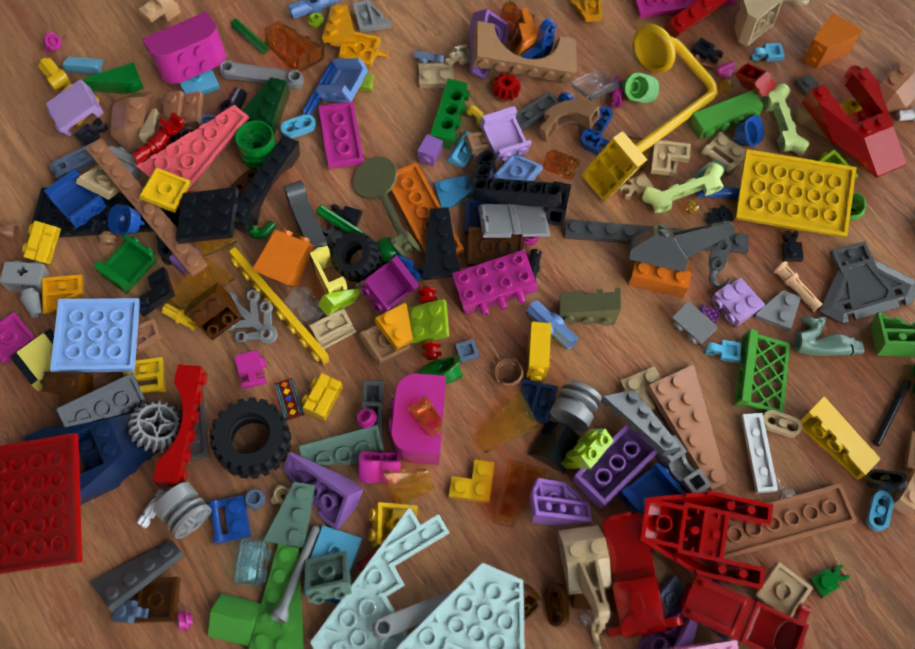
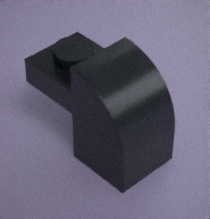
[546,181,572,226]

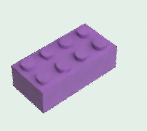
[572,423,658,510]

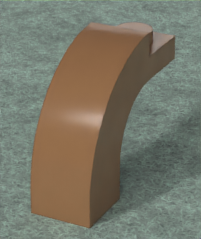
[540,99,600,142]

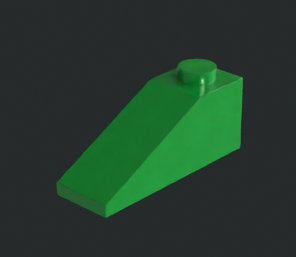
[83,62,144,94]

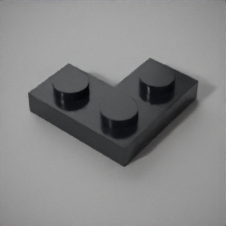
[139,267,175,316]

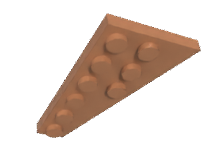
[646,364,727,491]

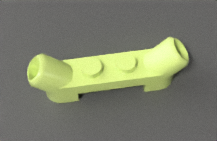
[763,83,809,156]
[642,163,723,213]

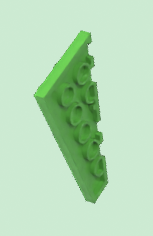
[249,544,304,649]

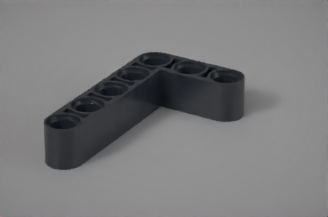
[472,151,562,208]

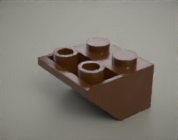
[186,282,242,341]

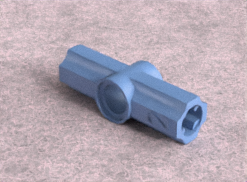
[287,0,340,19]
[526,300,578,351]

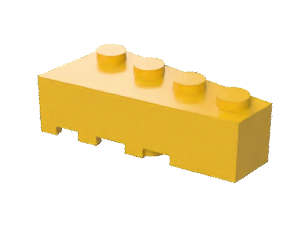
[800,396,880,480]

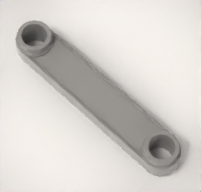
[220,60,304,90]
[371,590,454,640]

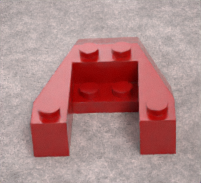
[802,67,907,178]
[639,491,774,590]

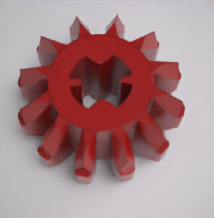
[492,72,521,102]

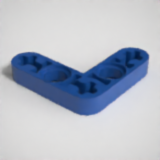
[516,17,557,75]
[580,107,613,155]

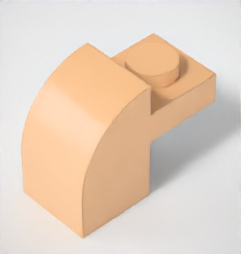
[139,0,181,23]

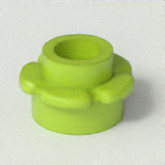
[308,13,324,29]

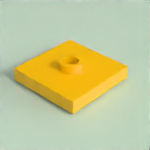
[139,167,191,213]

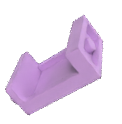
[46,80,104,136]
[479,106,532,161]

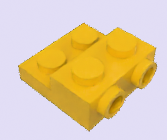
[368,502,417,548]

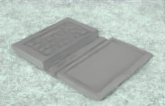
[478,204,551,238]

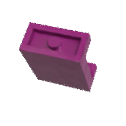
[357,255,420,315]

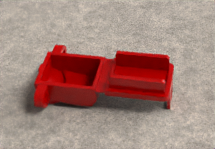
[602,512,684,638]
[680,575,810,649]

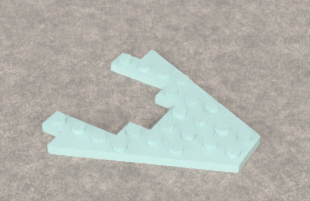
[310,508,452,649]
[396,562,524,649]

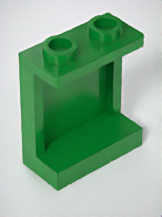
[93,235,157,294]

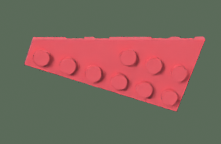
[136,105,249,190]

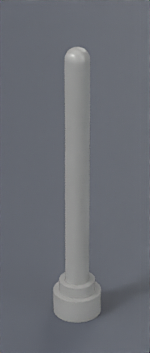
[270,525,319,624]

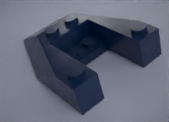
[24,412,165,505]

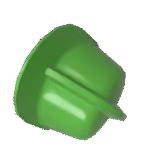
[621,73,660,103]

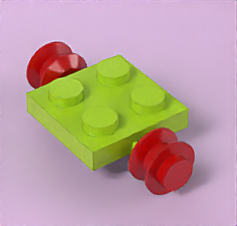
[409,286,449,360]

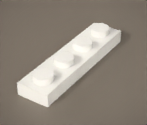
[741,413,778,494]

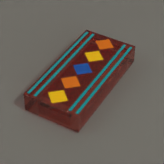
[274,378,304,421]

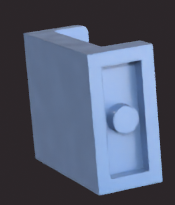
[316,58,368,102]

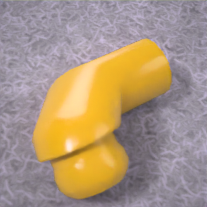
[466,105,484,128]

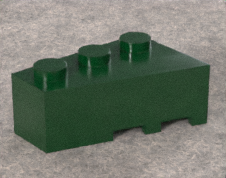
[242,77,290,136]

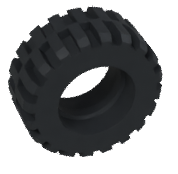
[210,397,291,479]

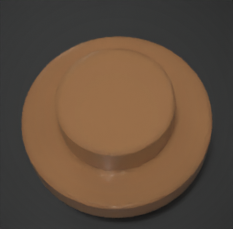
[97,232,117,246]

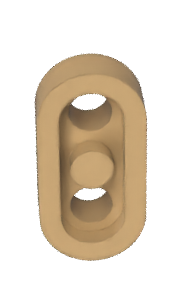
[763,410,802,438]

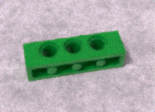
[430,78,470,150]

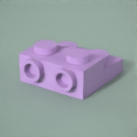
[711,278,765,328]

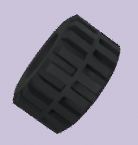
[330,231,383,283]

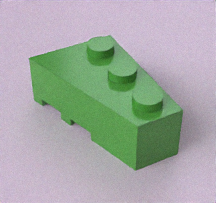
[870,311,915,357]

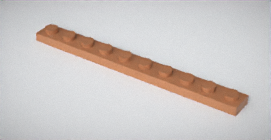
[85,138,208,277]

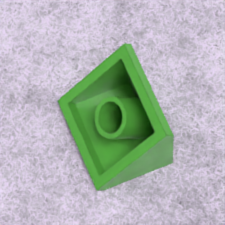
[208,594,261,647]

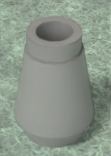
[19,288,43,318]

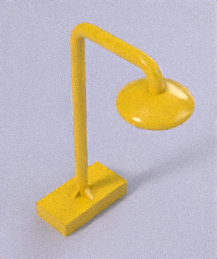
[581,24,718,202]

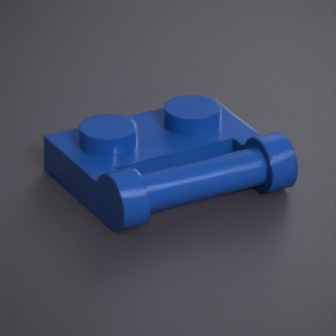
[207,495,251,544]

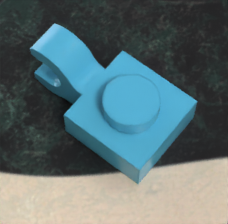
[751,43,785,62]
[705,340,741,363]

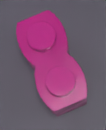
[359,451,401,485]

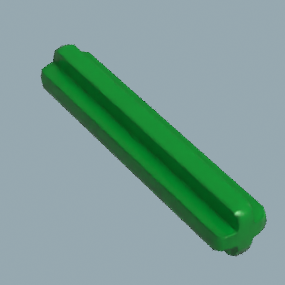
[230,18,269,54]
[316,205,366,234]

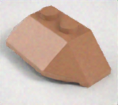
[879,62,915,112]
[110,93,152,154]

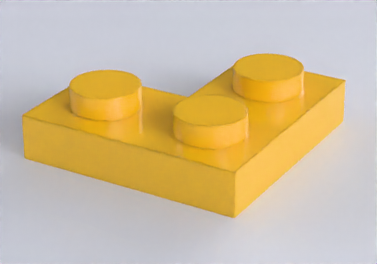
[449,459,494,503]

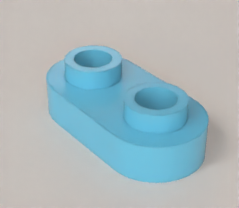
[281,114,316,139]
[866,491,894,532]

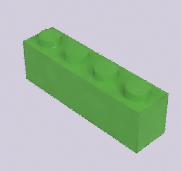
[689,90,764,139]

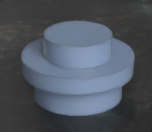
[244,489,266,510]

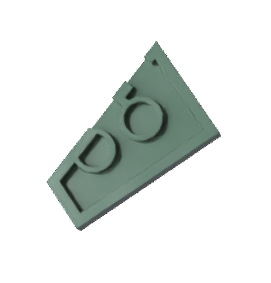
[263,482,316,548]

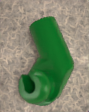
[248,221,277,239]

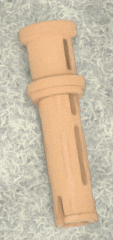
[773,261,823,312]

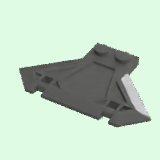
[819,241,915,324]

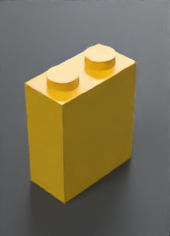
[526,322,551,382]

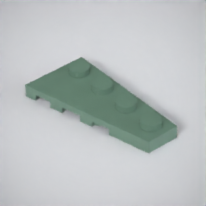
[299,424,385,466]

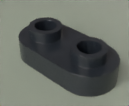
[865,469,908,492]

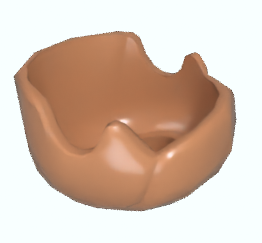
[494,358,524,387]

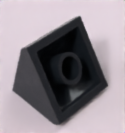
[528,421,580,474]

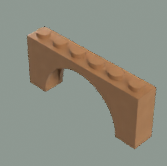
[473,21,577,83]

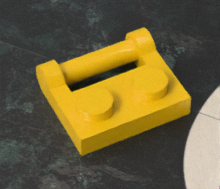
[123,357,167,393]

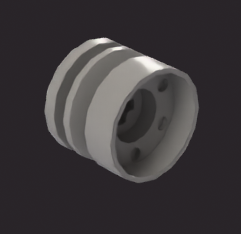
[550,380,602,431]
[153,482,212,539]

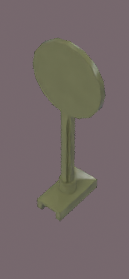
[353,157,423,259]

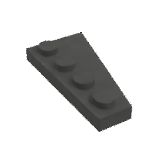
[90,540,184,612]

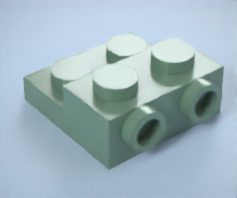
[305,551,352,604]

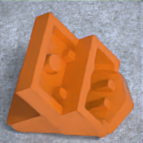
[511,8,541,56]

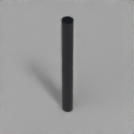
[872,379,911,446]

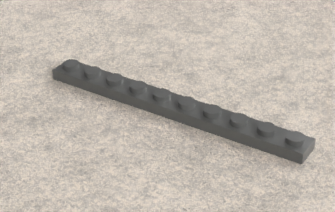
[564,219,749,254]

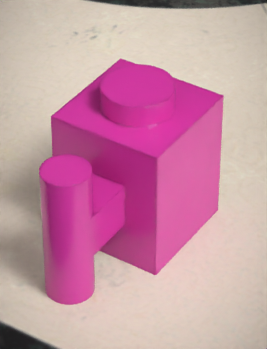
[235,350,267,390]

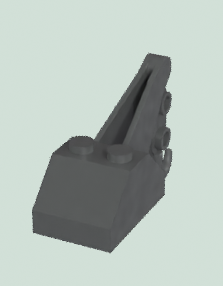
[628,221,735,289]

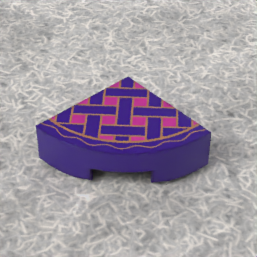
[700,304,720,325]

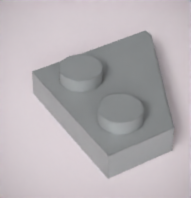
[353,0,392,33]
[754,290,801,332]

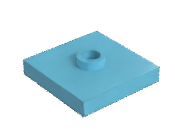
[180,69,220,95]
[310,526,362,573]

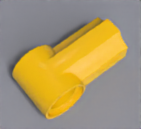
[37,58,71,92]

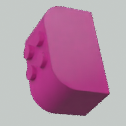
[142,12,226,84]
[388,374,446,465]

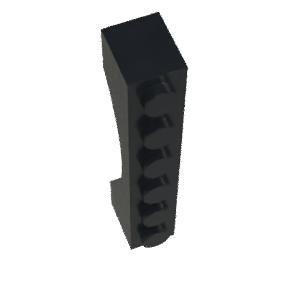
[234,135,300,234]

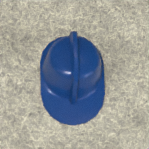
[732,115,764,148]
[108,204,145,236]

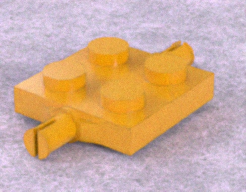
[331,31,388,68]

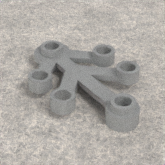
[226,289,278,344]

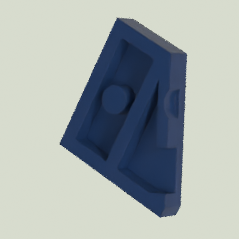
[521,379,558,425]

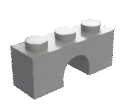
[656,435,712,494]

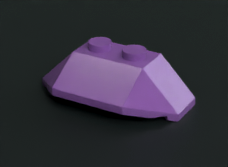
[529,478,592,527]

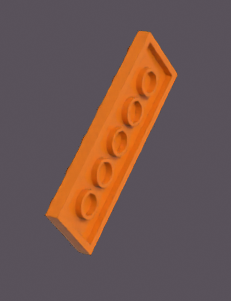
[391,162,464,255]

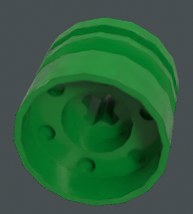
[235,121,276,169]

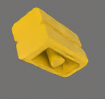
[22,220,61,264]
[301,373,343,422]

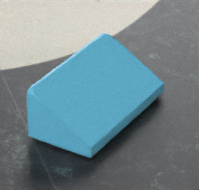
[62,57,103,75]
[446,131,472,169]

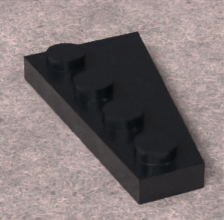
[423,207,460,281]

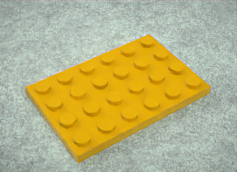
[735,149,857,238]

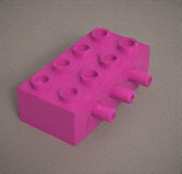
[452,249,538,316]

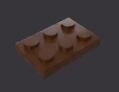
[467,227,524,265]

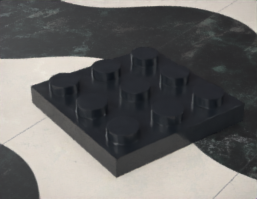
[176,187,239,244]

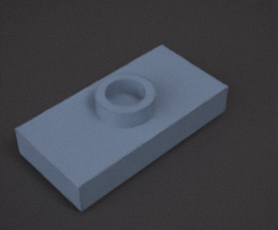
[660,574,685,616]

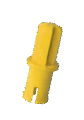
[162,304,198,331]

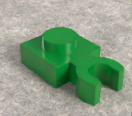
[809,565,850,598]

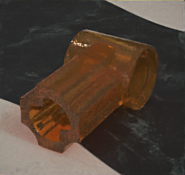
[500,1,535,24]

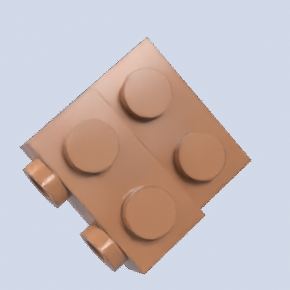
[159,90,204,128]

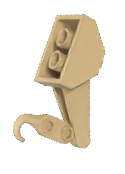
[734,0,809,47]
[557,525,611,649]

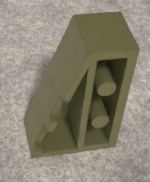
[558,288,621,326]

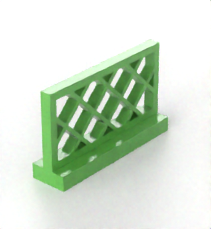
[734,329,790,413]

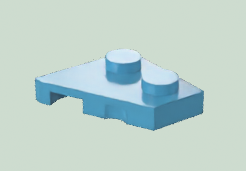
[434,175,473,209]

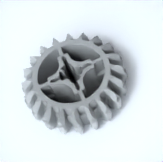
[128,400,182,454]

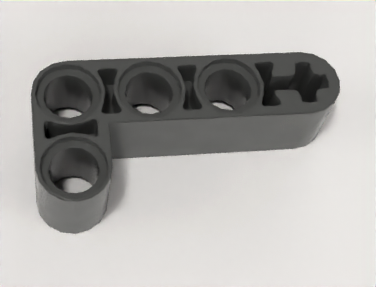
[284,180,329,252]

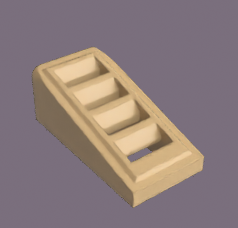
[139,108,160,144]

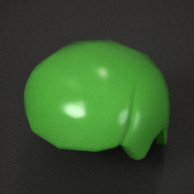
[850,192,866,221]

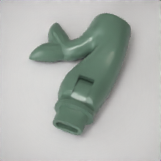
[794,317,864,356]

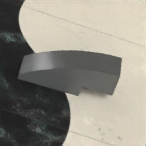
[362,379,384,439]

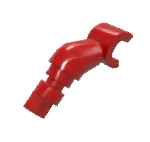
[133,112,184,165]

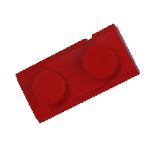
[735,63,776,97]

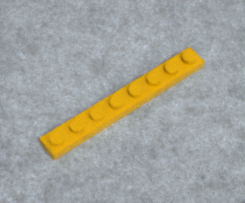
[229,247,330,366]

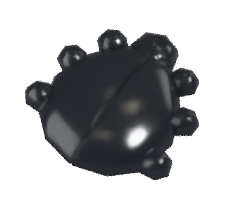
[706,205,734,224]

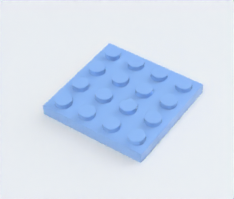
[50,298,140,373]

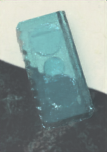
[233,539,271,587]

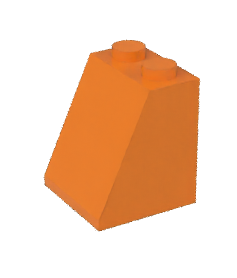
[802,13,863,69]
[253,229,315,287]

